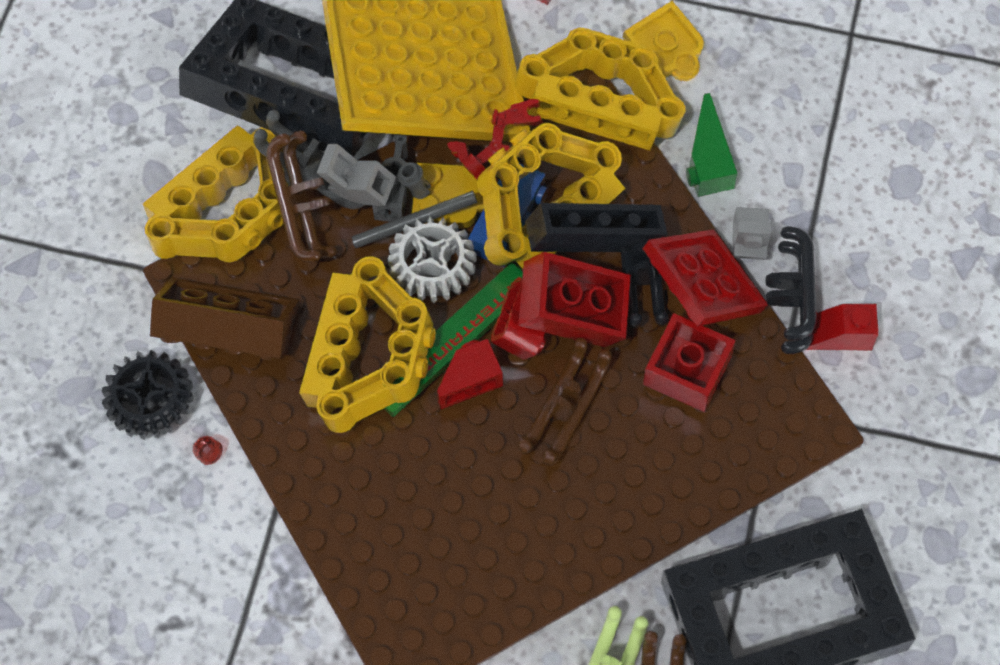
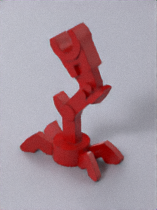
[447,99,542,183]

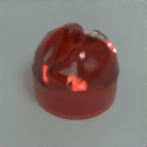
[192,435,223,465]

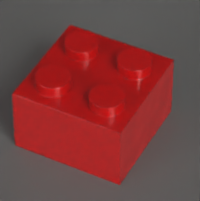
[643,313,736,412]

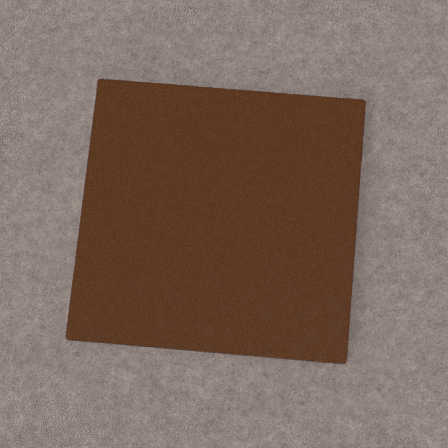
[143,68,863,665]

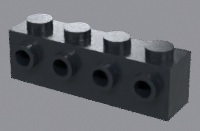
[525,203,668,252]

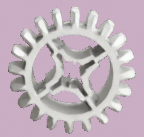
[388,216,477,303]

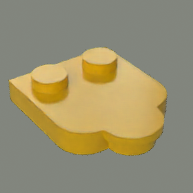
[622,1,704,81]
[412,163,484,229]

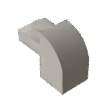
[317,144,396,206]
[732,207,772,260]

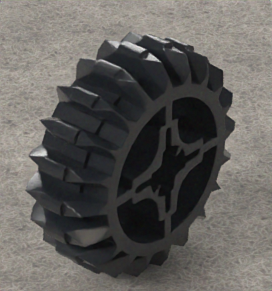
[102,350,194,440]

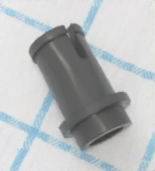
[398,162,431,199]

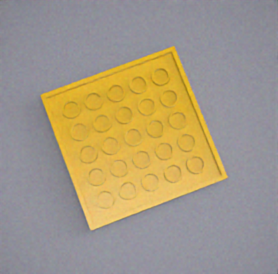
[322,0,530,142]

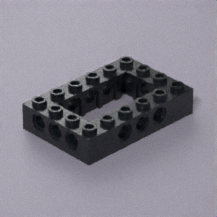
[179,0,371,157]
[661,509,916,665]

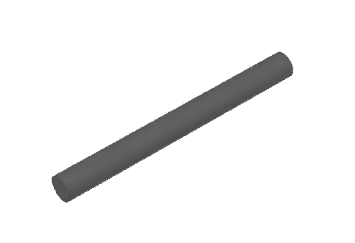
[352,191,478,249]

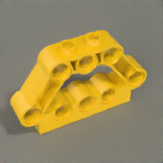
[515,27,686,151]
[477,123,626,269]
[143,125,288,262]
[299,256,436,433]

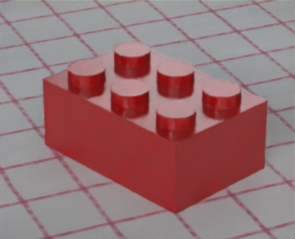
[518,252,630,347]

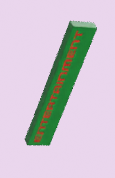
[383,262,523,417]

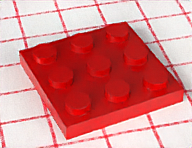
[642,229,768,327]

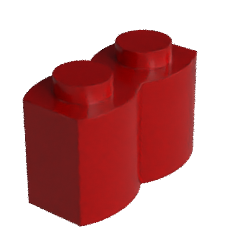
[491,280,546,360]

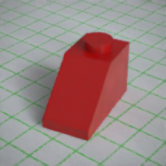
[806,304,879,351]
[437,339,503,409]

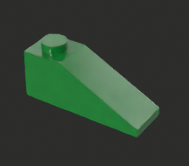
[686,93,738,197]

